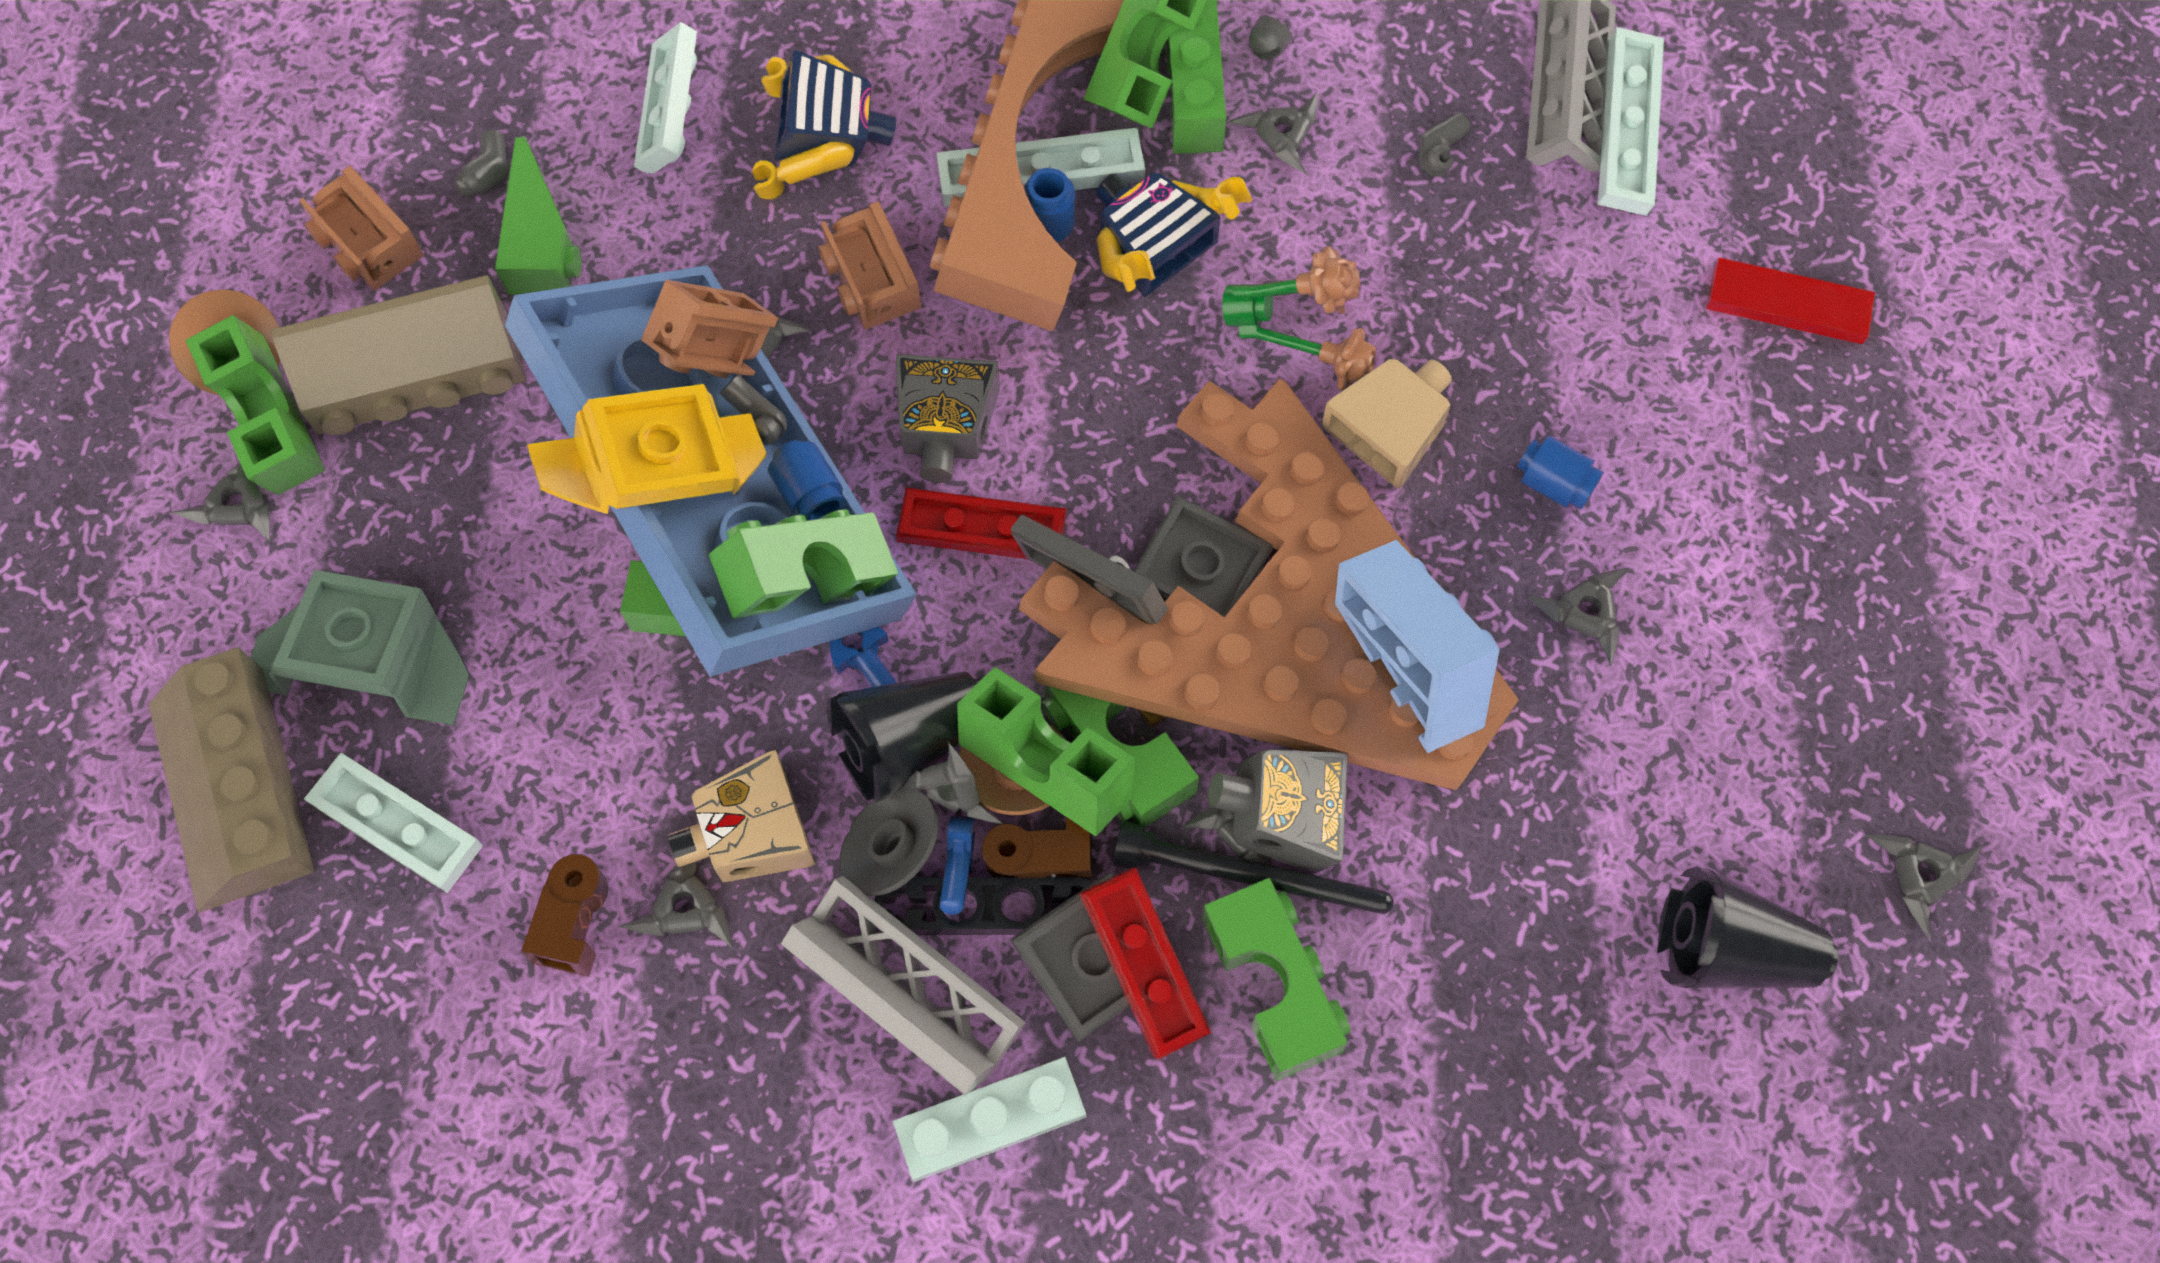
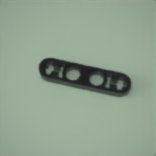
[874,877,1093,935]

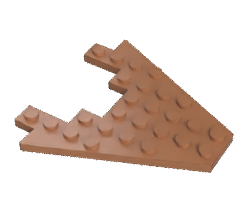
[1018,378,1519,791]

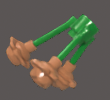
[1222,246,1376,390]

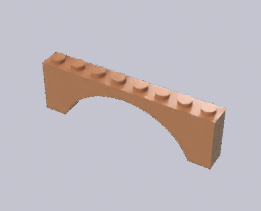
[929,0,1124,332]

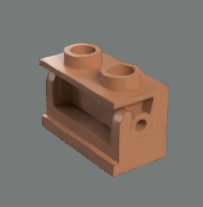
[299,165,424,291]
[818,201,922,330]
[641,280,778,378]

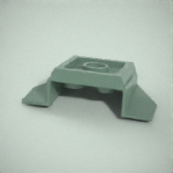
[250,570,470,726]

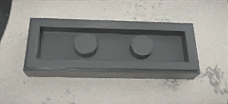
[1010,514,1168,625]

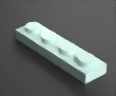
[1598,27,1664,216]
[937,128,1145,207]

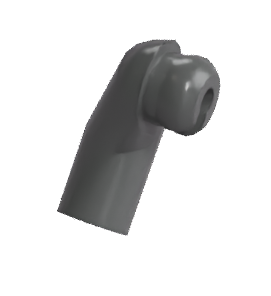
[1418,112,1471,177]
[454,130,508,198]
[719,374,787,446]

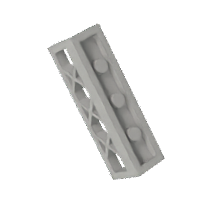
[1526,0,1616,172]
[781,876,1026,1095]

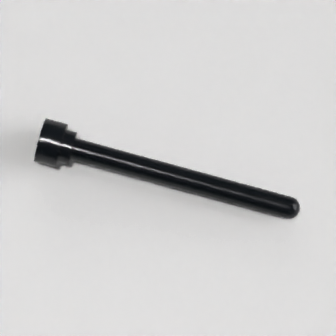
[1113,820,1394,914]

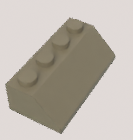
[271,275,527,435]
[148,647,314,913]

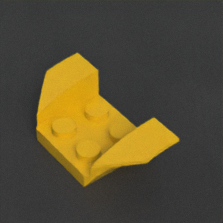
[527,384,767,514]

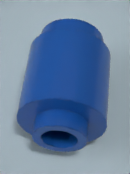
[1024,168,1075,242]
[1517,435,1604,510]
[768,440,845,521]

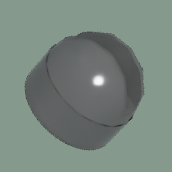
[1249,15,1293,60]

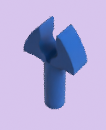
[830,627,897,687]
[940,815,975,915]

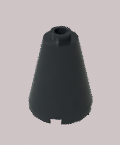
[826,671,982,803]
[1657,867,1838,988]

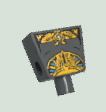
[895,354,1000,483]
[1208,750,1347,873]

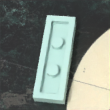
[634,22,697,173]
[304,753,483,893]
[893,1057,1086,1182]

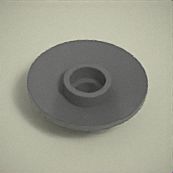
[840,789,939,896]

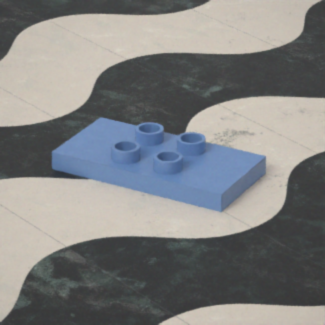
[505,265,917,677]

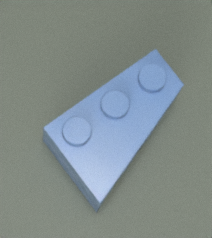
[1335,540,1500,753]

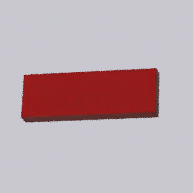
[1706,257,1875,345]
[896,487,1067,559]
[1079,868,1211,1060]

